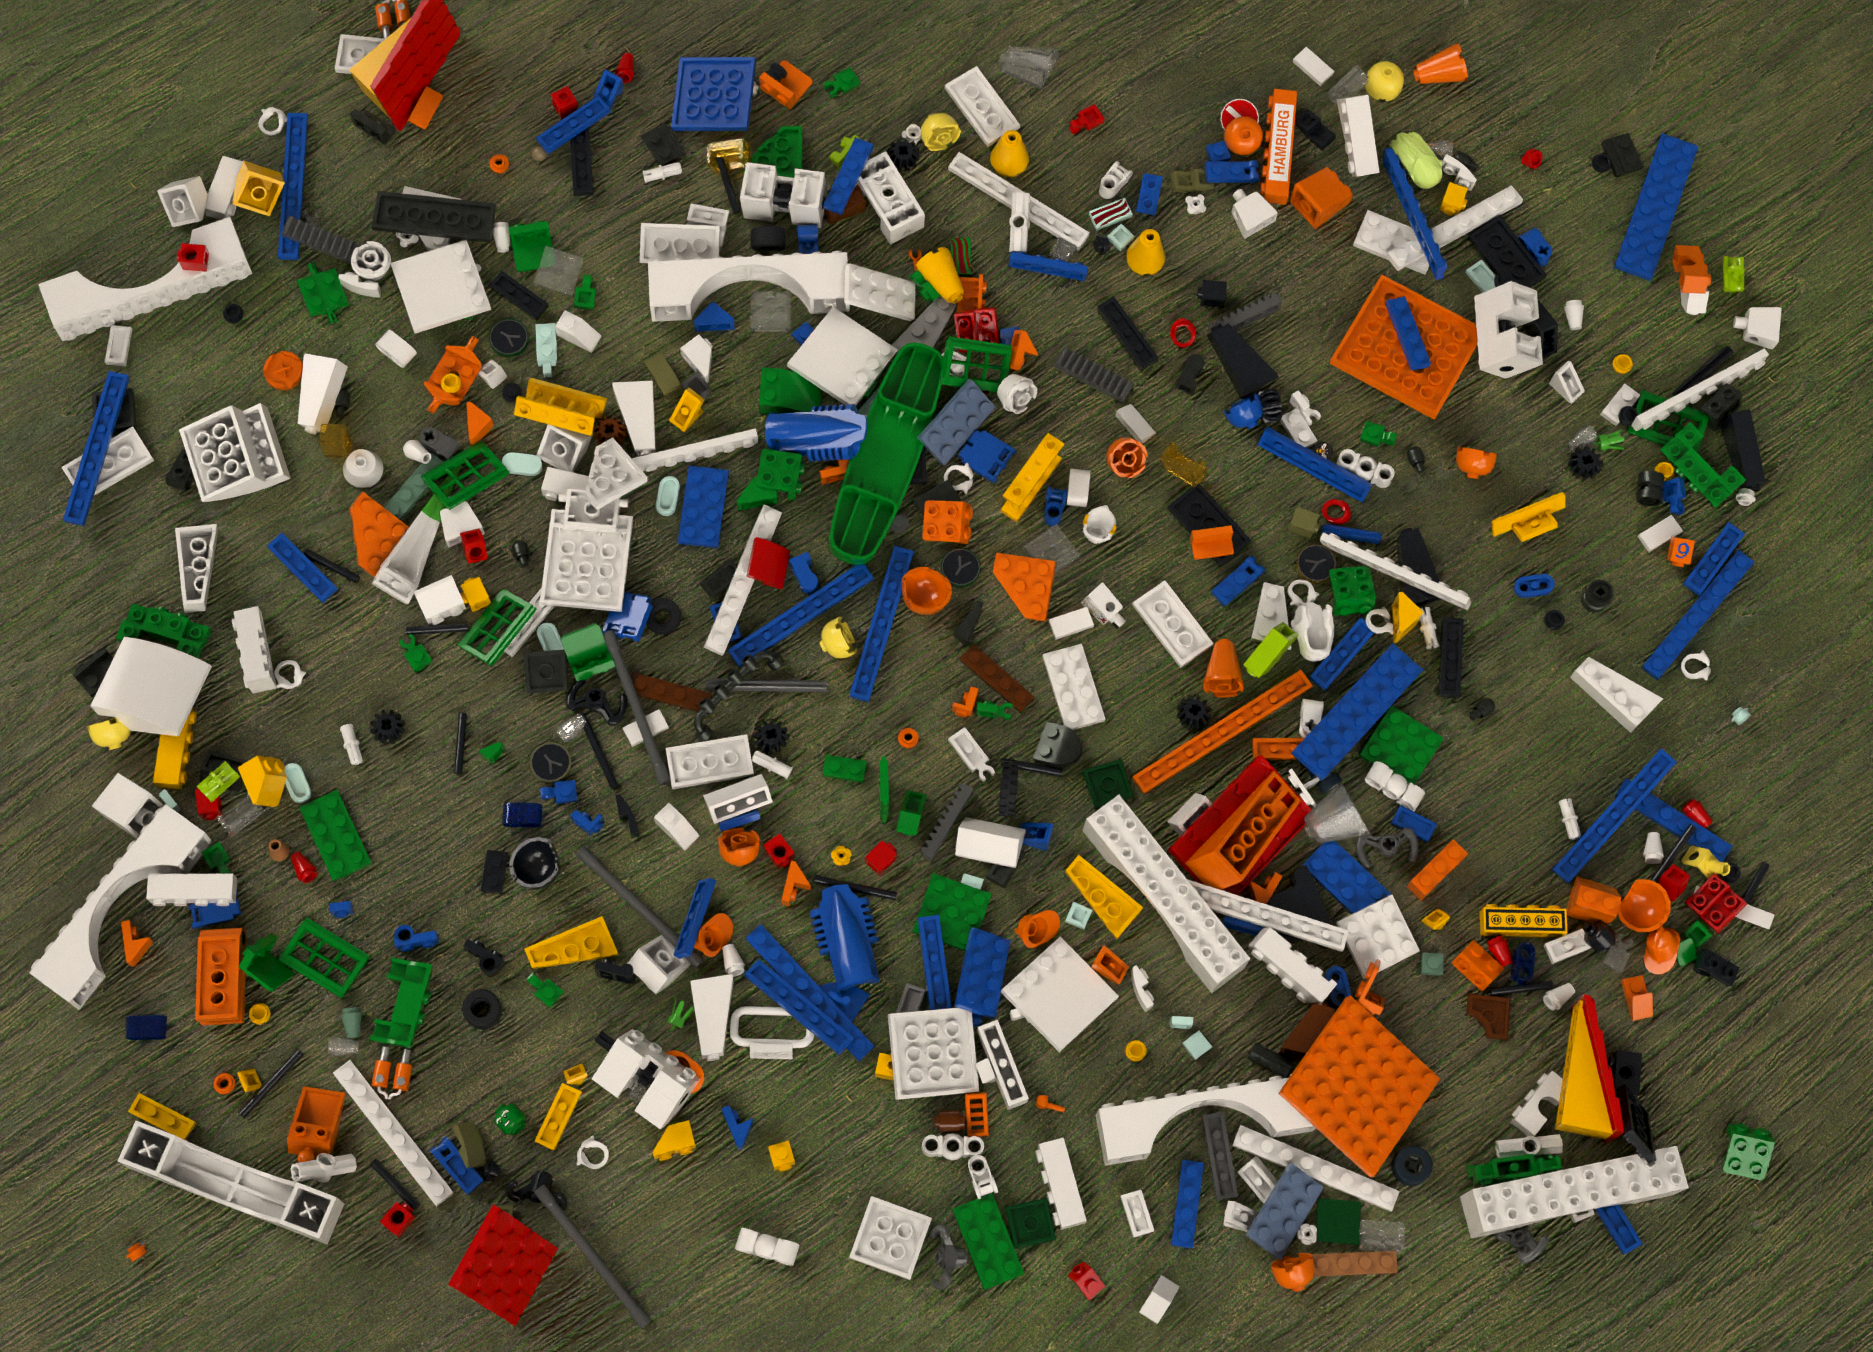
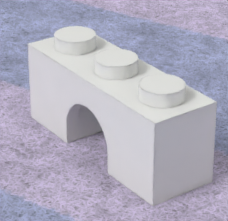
[1510,1071,1562,1136]

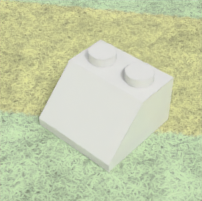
[157,176,208,227]
[536,424,593,472]
[414,575,466,625]
[1167,793,1212,836]
[627,935,691,994]

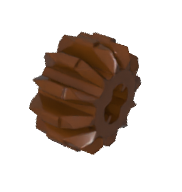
[593,415,627,445]

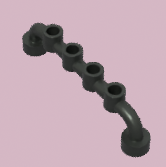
[694,651,784,742]

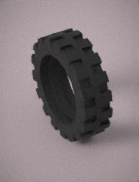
[999,761,1019,817]

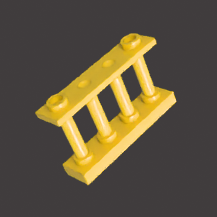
[514,378,607,436]
[1000,433,1065,522]

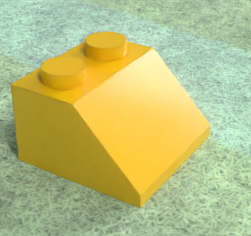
[232,161,285,217]
[238,755,287,807]

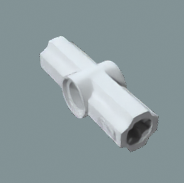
[1009,192,1030,253]
[1495,1134,1563,1158]
[290,1153,357,1182]

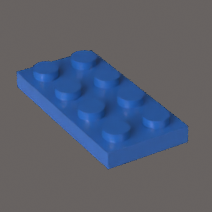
[678,466,729,548]
[1301,836,1391,914]
[955,927,1011,1019]

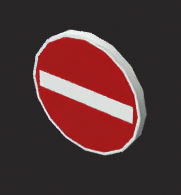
[1220,99,1259,130]

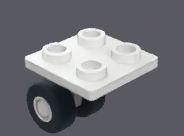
[1288,769,1342,807]

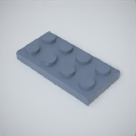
[917,379,995,466]
[1245,1163,1324,1260]

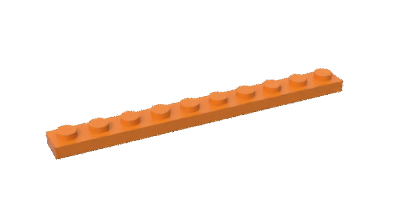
[1132,670,1313,795]

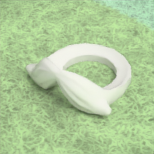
[258,107,287,136]
[944,463,973,494]
[1287,579,1319,607]
[1365,607,1394,634]
[1681,650,1711,681]
[274,660,306,689]
[577,1135,609,1169]

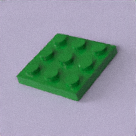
[1359,705,1444,784]
[912,873,992,951]

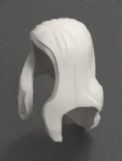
[1291,602,1334,662]

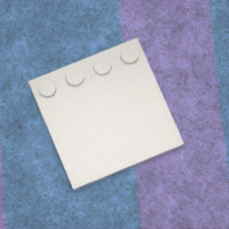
[391,240,491,333]
[787,307,898,405]
[1001,936,1119,1053]
[888,1008,979,1100]

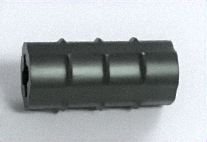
[1247,1042,1293,1078]

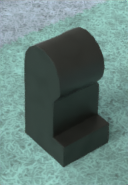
[1175,354,1205,396]

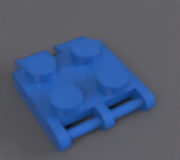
[958,430,1017,484]
[602,592,653,642]
[188,890,241,929]

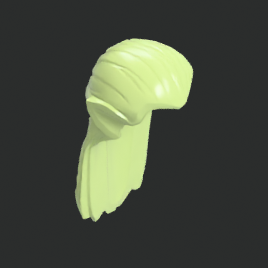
[1389,132,1443,189]

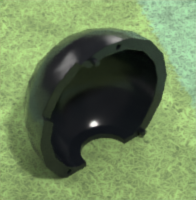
[509,837,561,890]

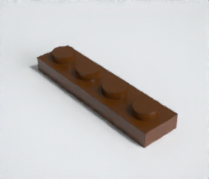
[960,644,1034,714]
[631,672,712,712]

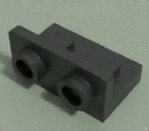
[350,108,396,145]
[1701,383,1742,432]
[72,648,113,698]
[200,751,247,792]

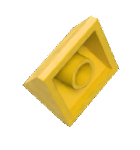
[1392,592,1424,643]

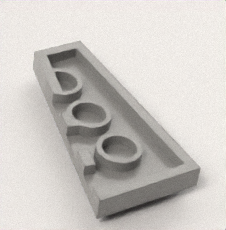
[892,296,957,355]

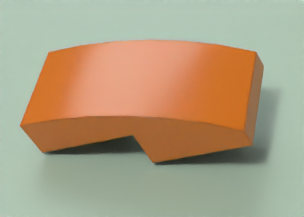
[408,86,444,130]

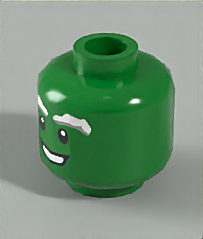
[494,1103,526,1136]

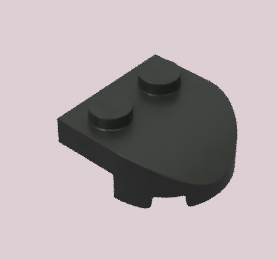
[1033,722,1083,769]

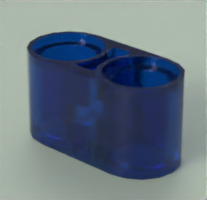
[502,803,542,828]
[1511,942,1536,984]
[125,1015,167,1040]

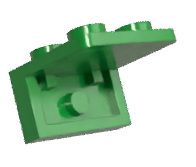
[509,220,555,272]
[756,449,805,500]
[1329,566,1376,616]
[561,623,615,681]
[239,933,294,992]
[1722,1123,1775,1180]

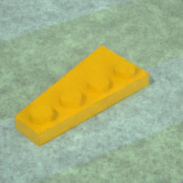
[1065,855,1143,940]
[524,916,619,969]

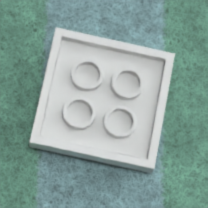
[1336,895,1420,979]
[849,1196,932,1280]

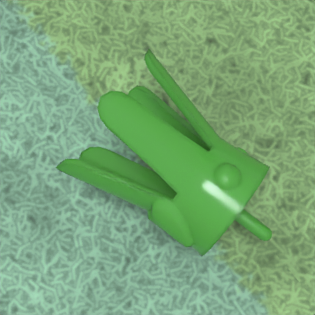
[1593,429,1625,451]
[667,998,694,1031]

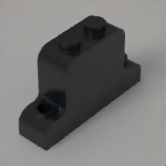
[1267,865,1332,949]

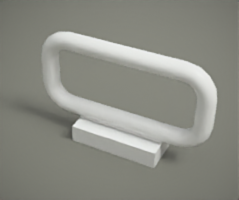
[730,1006,814,1059]

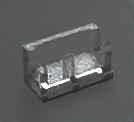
[1326,65,1370,106]
[217,793,265,837]
[1358,1220,1405,1252]

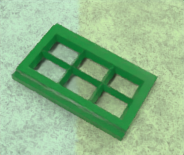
[940,336,1012,392]
[1627,390,1709,452]
[421,441,509,510]
[457,589,537,666]
[879,756,889,824]
[278,917,371,999]

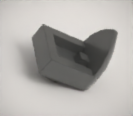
[681,371,711,401]

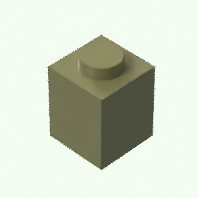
[1288,506,1321,539]

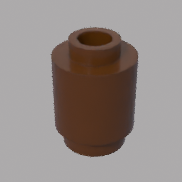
[934,1110,965,1132]

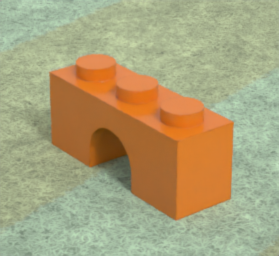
[1672,245,1711,294]
[1406,839,1468,901]

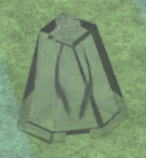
[999,46,1059,90]
[1304,783,1370,843]

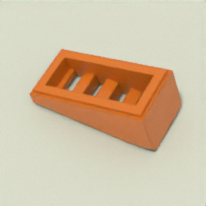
[965,1091,989,1137]

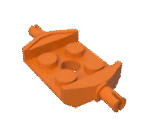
[424,336,482,414]

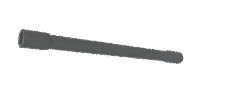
[603,630,671,786]
[576,847,705,969]
[534,1184,652,1329]

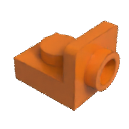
[952,687,979,718]

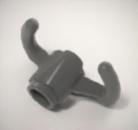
[1356,828,1419,868]
[929,1224,968,1290]
[1494,1229,1549,1264]

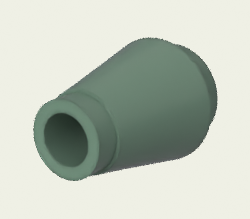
[341,1007,362,1038]

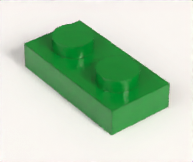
[823,755,867,783]

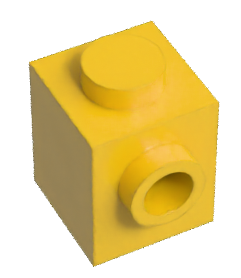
[1439,182,1468,216]
[460,577,491,612]
[875,1053,894,1081]
[768,1140,795,1172]

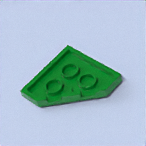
[743,126,802,178]

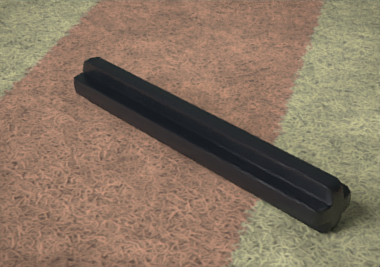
[1672,345,1733,396]

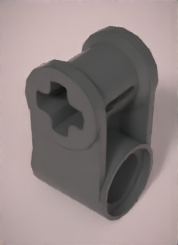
[420,427,460,461]

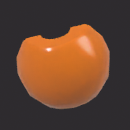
[902,567,952,615]
[1618,879,1671,932]

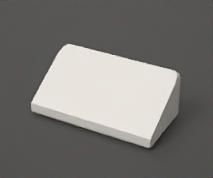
[1115,404,1156,444]
[1237,1156,1278,1203]

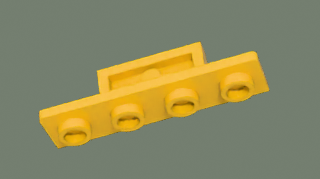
[1492,492,1565,542]

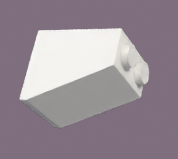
[92,773,164,839]

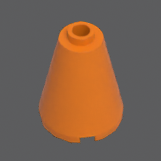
[1413,43,1468,84]
[1203,639,1244,698]

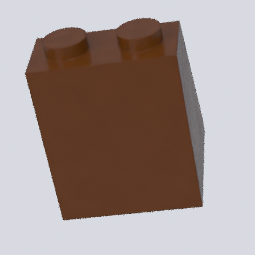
[1278,1002,1334,1061]

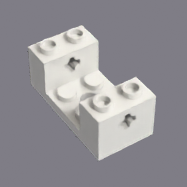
[856,151,925,245]

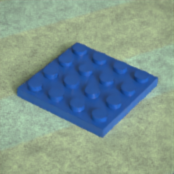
[671,57,756,131]

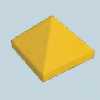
[1422,908,1450,930]
[563,1064,587,1085]
[237,1068,262,1092]

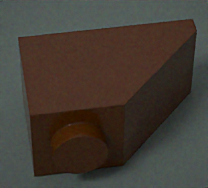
[824,185,866,225]

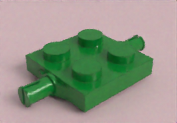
[297,262,349,324]

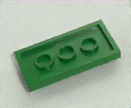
[299,790,372,882]
[952,1193,1024,1291]

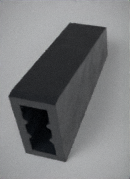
[1206,323,1279,398]
[1720,409,1766,493]
[1396,528,1441,607]

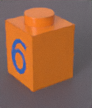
[1667,536,1695,567]

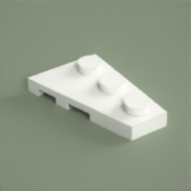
[1251,582,1291,650]

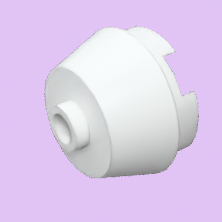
[351,241,391,281]
[997,374,1037,414]
[343,449,383,488]

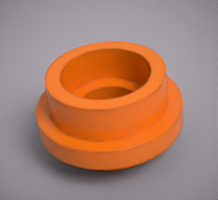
[489,154,509,174]
[898,728,919,748]
[213,1073,235,1095]
[126,1243,147,1262]

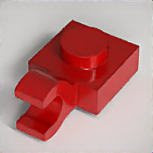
[1069,104,1105,134]

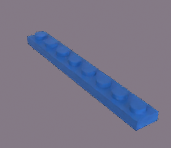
[278,113,308,260]
[1382,147,1447,280]
[63,371,130,526]
[849,546,914,703]
[1641,550,1754,680]
[728,564,874,668]
[1552,748,1677,884]
[745,924,875,1062]

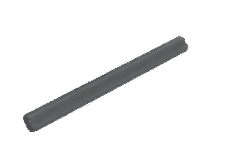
[705,678,828,692]

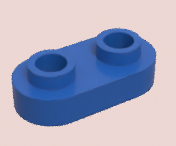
[1513,574,1555,598]
[1325,966,1352,1008]

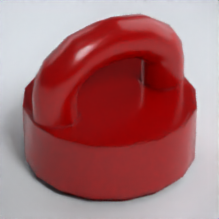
[1521,148,1543,169]

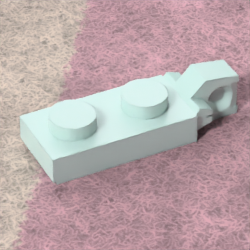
[535,323,558,378]

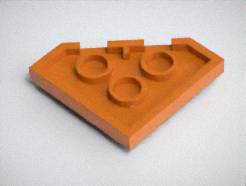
[349,492,409,577]
[993,553,1056,622]

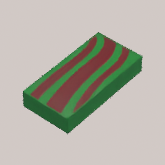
[951,238,971,277]

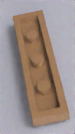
[1312,1251,1398,1277]

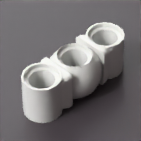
[1336,449,1394,488]
[1364,761,1425,812]
[922,1133,984,1160]
[735,1228,800,1266]

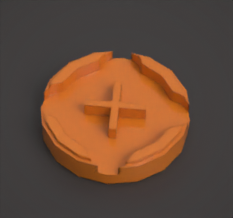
[263,351,303,390]

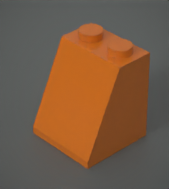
[1290,167,1353,229]
[1566,876,1621,925]

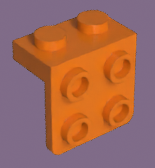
[759,60,813,109]
[922,500,973,544]
[1356,959,1385,1015]

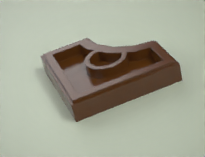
[1466,993,1511,1041]

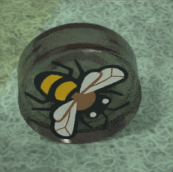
[1313,442,1333,460]

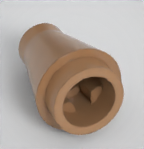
[269,839,290,861]

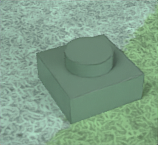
[1421,952,1443,976]

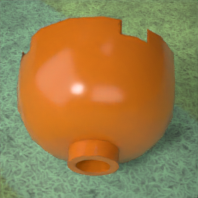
[1224,117,1263,156]
[1106,437,1148,478]
[1456,447,1497,479]
[718,827,760,867]
[1271,1253,1315,1292]

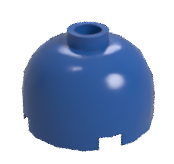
[1222,393,1263,429]

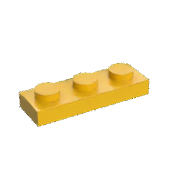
[534,1083,582,1151]
[128,1093,196,1140]

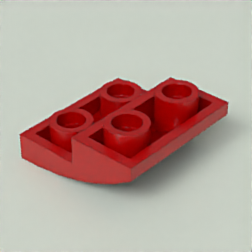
[954,307,1000,353]
[746,537,790,590]
[1685,873,1747,934]

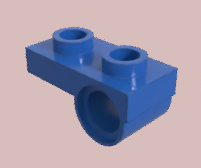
[1136,173,1163,216]
[797,224,819,254]
[394,925,440,952]

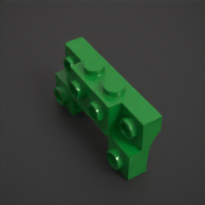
[1660,422,1746,508]
[116,603,212,659]
[370,957,433,1049]
[1466,1154,1562,1186]

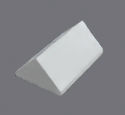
[955,817,1026,868]

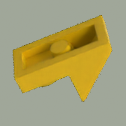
[669,388,705,432]

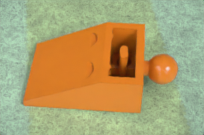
[287,1086,346,1163]

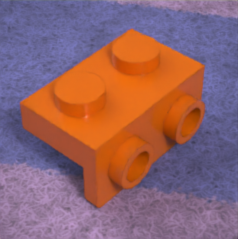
[957,274,987,313]
[1452,940,1504,991]

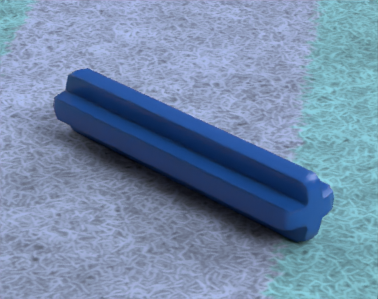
[1321,524,1381,544]

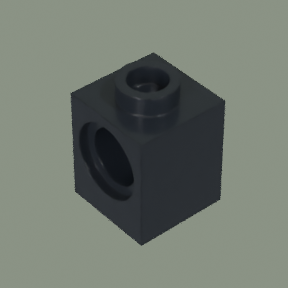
[1197,280,1227,308]

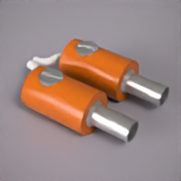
[375,0,411,39]
[371,1046,412,1100]

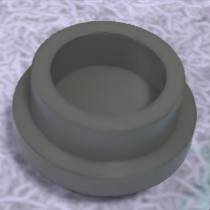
[890,513,909,533]

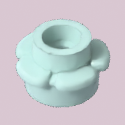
[1732,707,1751,725]

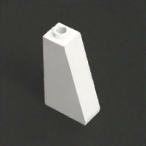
[298,353,348,434]
[612,381,656,456]
[690,974,734,1061]

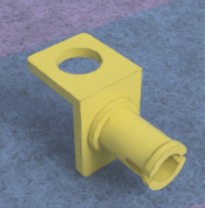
[1681,846,1730,879]

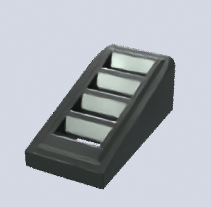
[954,601,983,646]

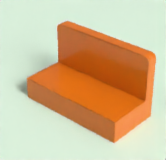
[1190,525,1234,560]

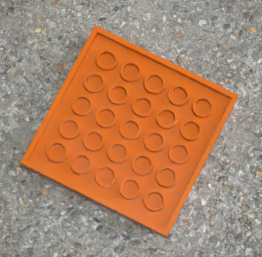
[1329,274,1478,420]
[1278,995,1440,1177]

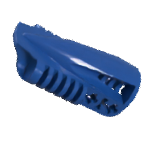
[765,404,868,462]
[809,884,880,992]

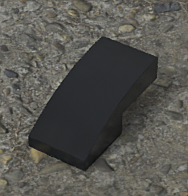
[1295,109,1336,151]
[616,794,640,838]

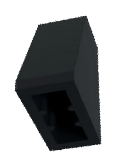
[1522,299,1558,358]

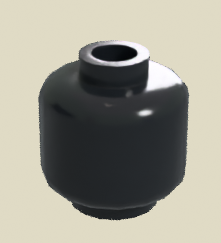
[1584,921,1615,952]

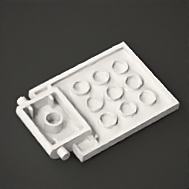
[540,488,633,612]

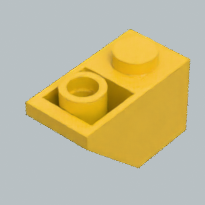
[653,1120,696,1161]

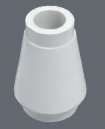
[492,222,510,253]
[1564,300,1584,330]
[403,440,431,464]
[1643,832,1664,864]
[722,944,745,977]
[1543,983,1575,1011]

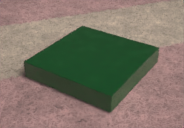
[1082,759,1134,810]
[1005,1198,1056,1250]
[1316,1198,1361,1246]

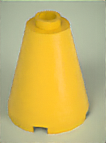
[990,130,1029,177]
[1127,229,1166,275]
[915,247,964,304]

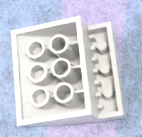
[179,403,290,502]
[90,637,212,736]

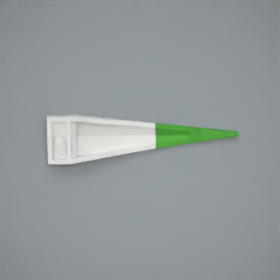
[371,465,462,604]

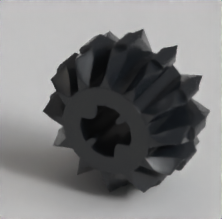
[887,137,920,171]
[1258,389,1283,423]
[1568,446,1603,481]
[1177,695,1211,730]
[370,710,405,745]
[754,719,789,754]

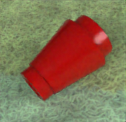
[615,53,634,83]
[1682,798,1713,828]
[290,852,318,883]
[1487,934,1513,967]

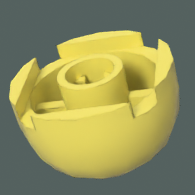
[1365,61,1404,101]
[921,113,961,151]
[820,617,857,659]
[87,718,130,750]

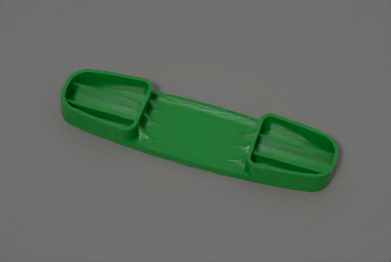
[828,342,944,565]

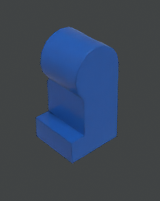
[789,552,818,595]

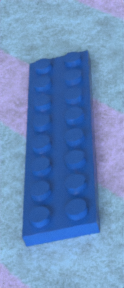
[1614,133,1699,281]
[1291,643,1423,781]

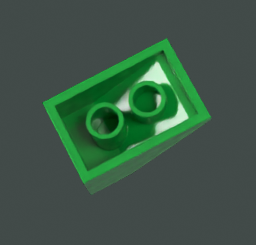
[759,367,821,414]

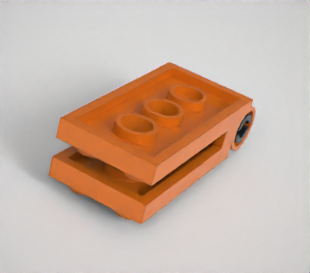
[195,928,247,1026]

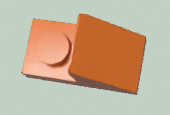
[1009,330,1038,371]
[820,459,850,485]
[781,861,811,907]
[1248,872,1283,904]
[121,920,153,967]
[1621,975,1653,1021]

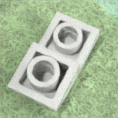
[1442,154,1476,191]
[339,272,381,298]
[1131,965,1154,1012]

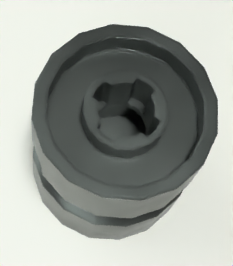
[1636,471,1665,506]
[1581,579,1614,613]

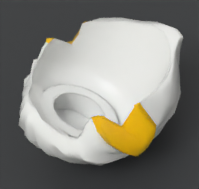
[1083,505,1117,544]

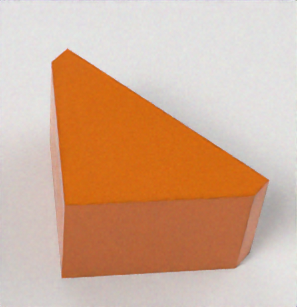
[467,402,494,446]
[1091,946,1129,985]

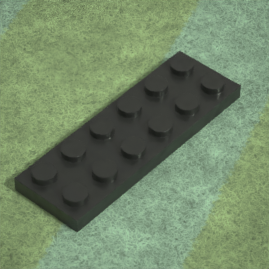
[372,191,496,243]

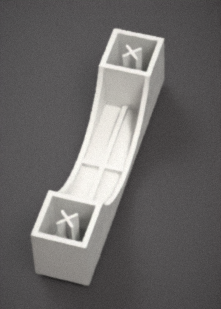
[38,217,252,341]
[648,251,850,322]
[1083,795,1250,993]
[29,804,213,1010]
[1096,1074,1316,1166]
[118,1121,344,1244]
[1460,1146,1689,1239]

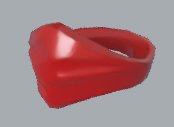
[1170,318,1196,348]
[1322,499,1351,525]

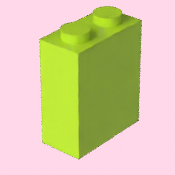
[1243,622,1299,678]

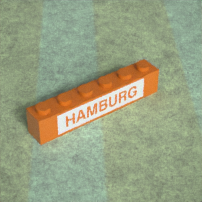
[1260,89,1297,205]

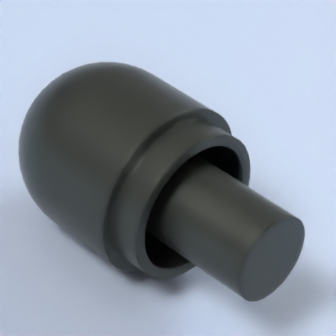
[1453,152,1479,171]
[334,390,350,418]
[1406,446,1425,474]
[511,540,530,567]
[1469,698,1495,721]

